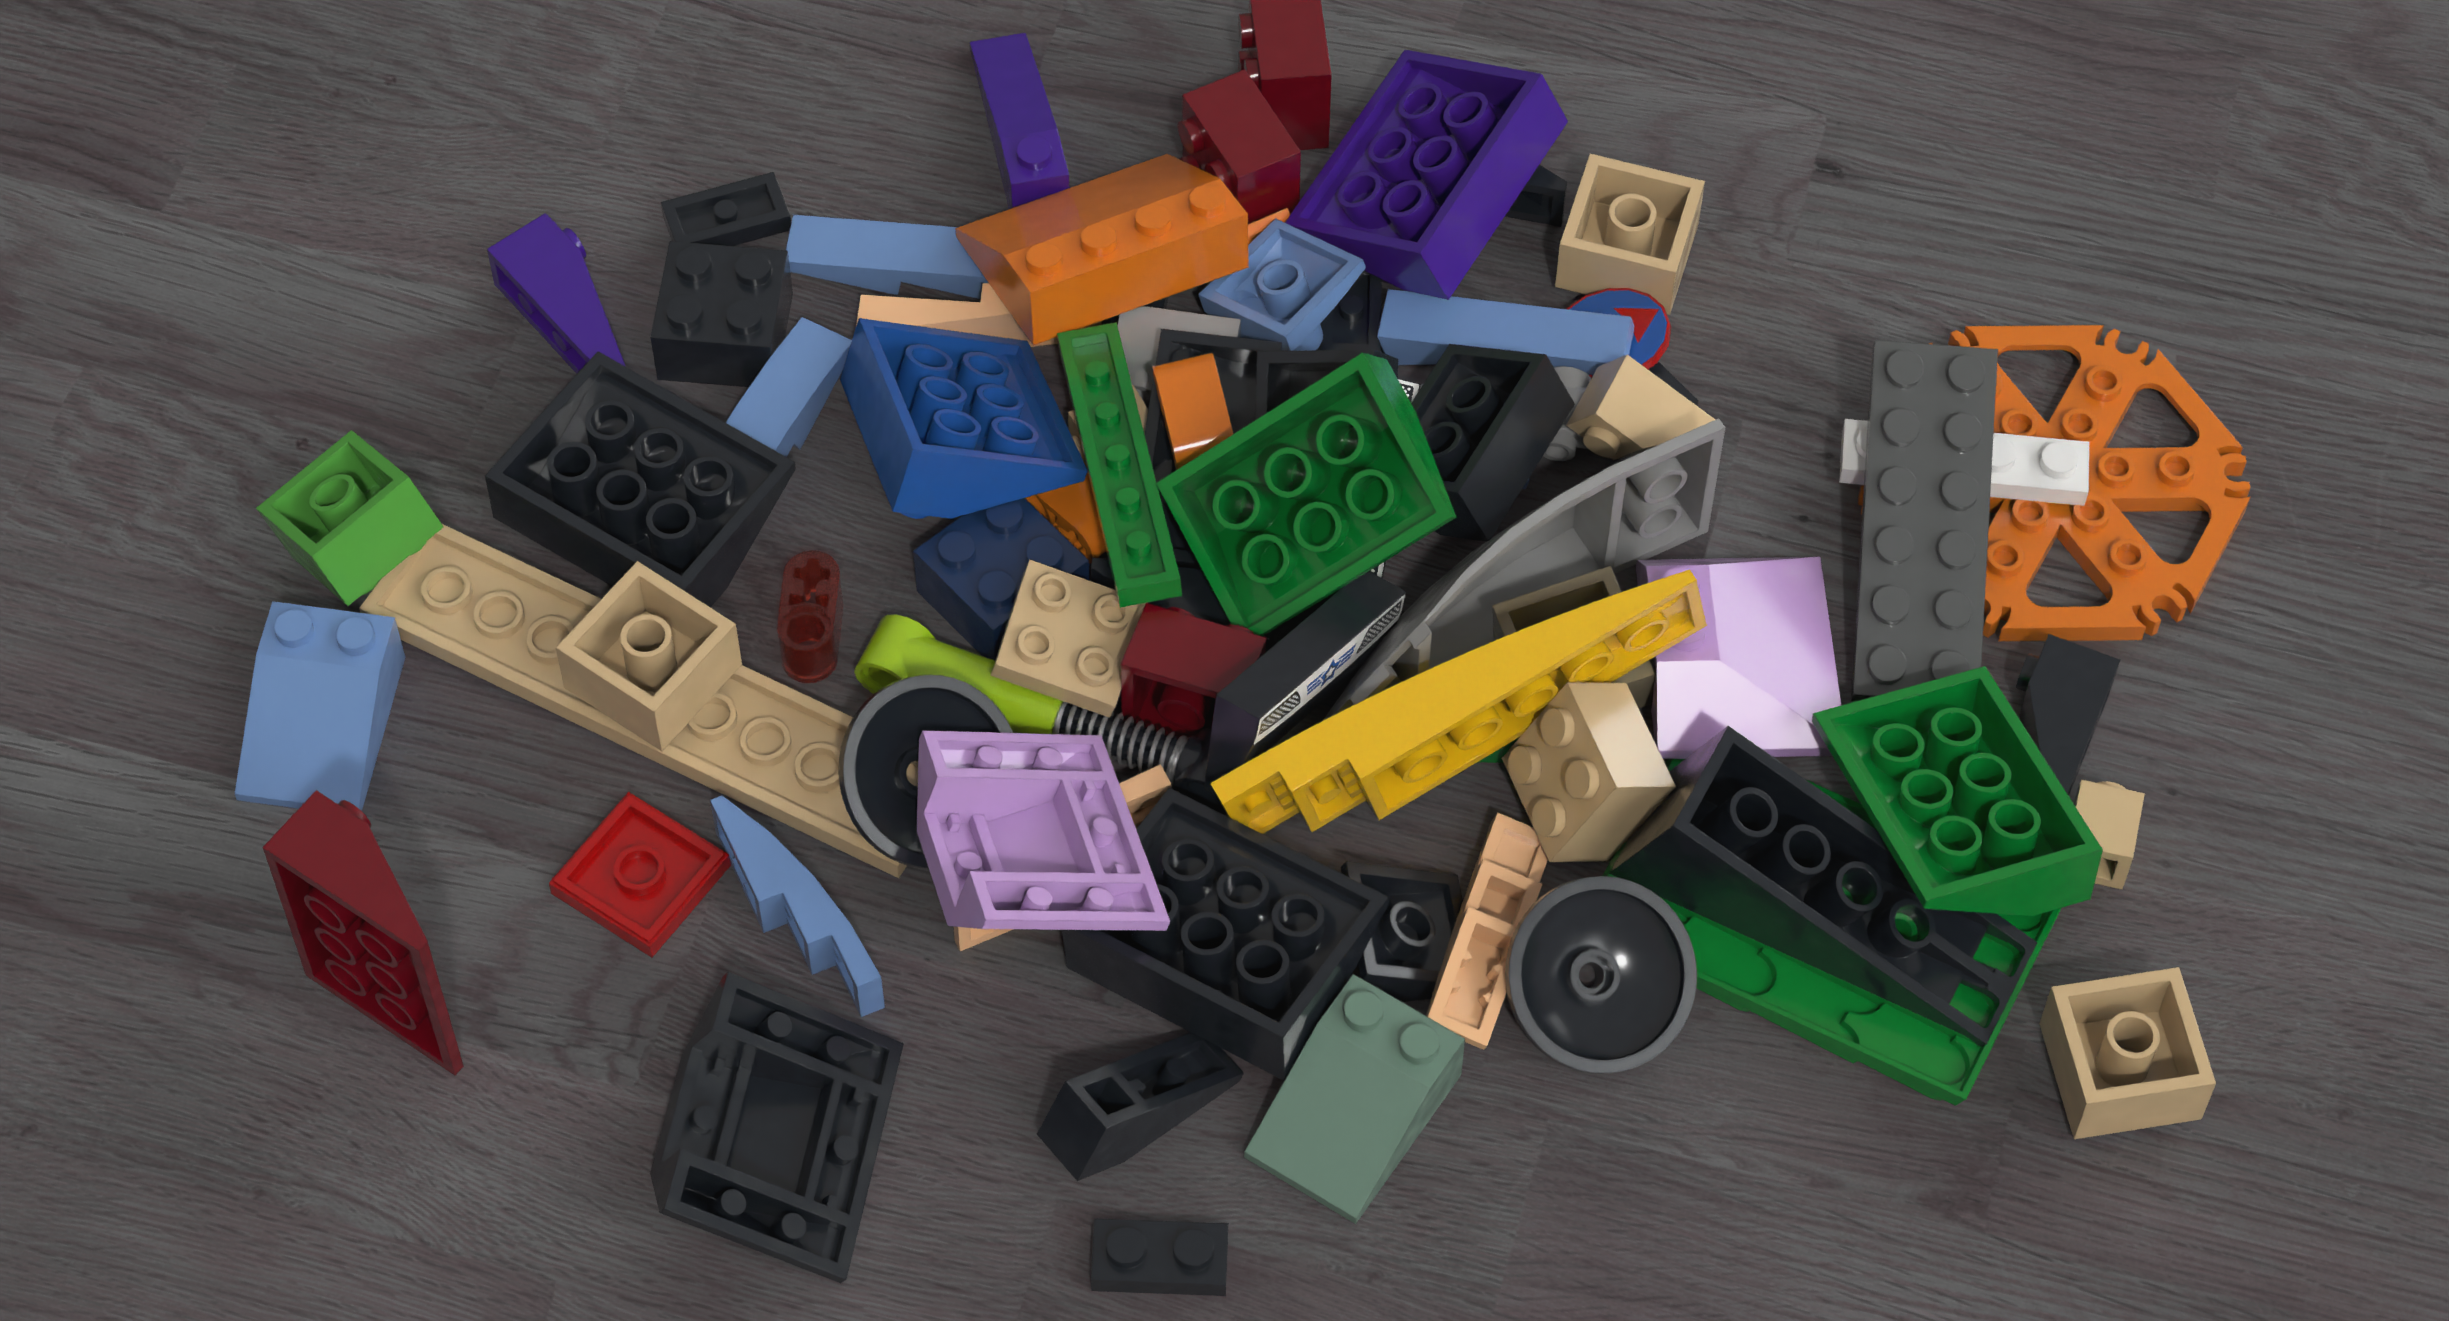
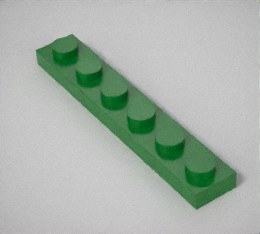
[1057,322,1182,608]

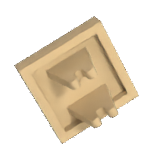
[990,559,1148,718]

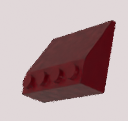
[263,790,464,1076]

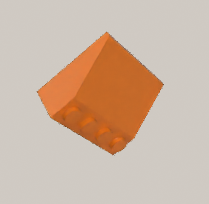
[955,154,1249,346]

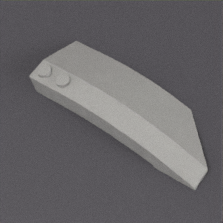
[1323,418,1725,721]

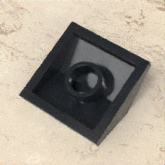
[1340,861,1463,1002]

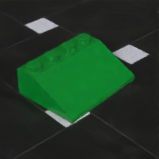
[1156,353,1456,637]
[1812,666,2103,916]

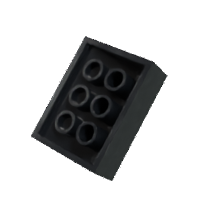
[485,352,796,608]
[1062,788,1389,1081]

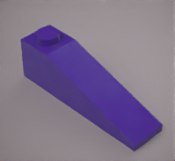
[970,33,1070,209]
[487,213,626,374]

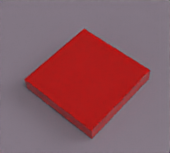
[549,792,731,958]

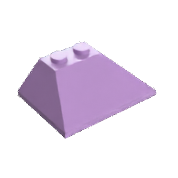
[1636,557,1841,759]
[917,731,1170,931]

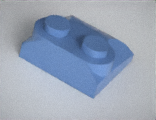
[1198,218,1366,351]

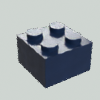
[913,498,1090,660]

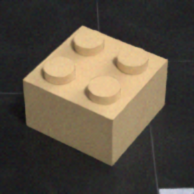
[1555,154,1705,315]
[556,561,742,751]
[1502,682,1676,862]
[2039,967,2216,1139]

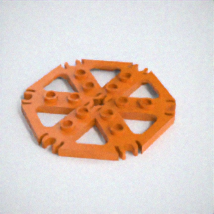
[1858,325,2250,641]

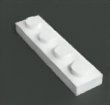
[1839,419,2089,506]

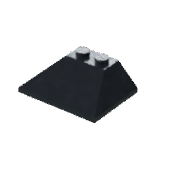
[650,972,904,1283]

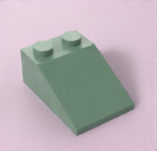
[1244,974,1465,1224]

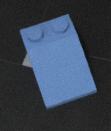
[235,601,406,811]

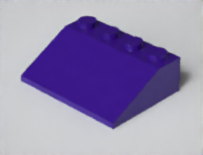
[1285,50,1568,300]

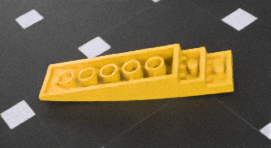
[1210,570,1707,834]

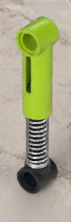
[854,614,1227,815]

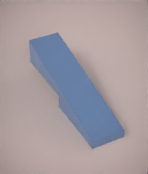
[786,215,988,299]
[1377,289,1635,375]

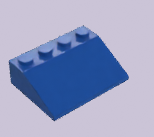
[840,318,1088,519]

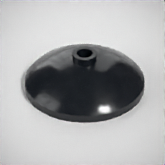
[838,675,1013,868]
[1505,876,1697,1073]

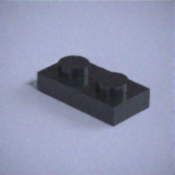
[661,172,791,246]
[1320,271,1382,352]
[1091,1219,1229,1296]

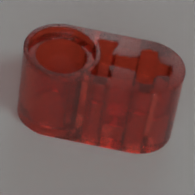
[777,550,844,683]

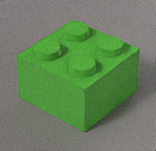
[256,430,443,606]

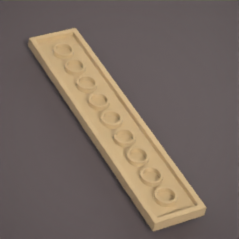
[359,524,918,878]

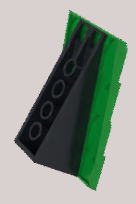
[1602,726,2061,1106]

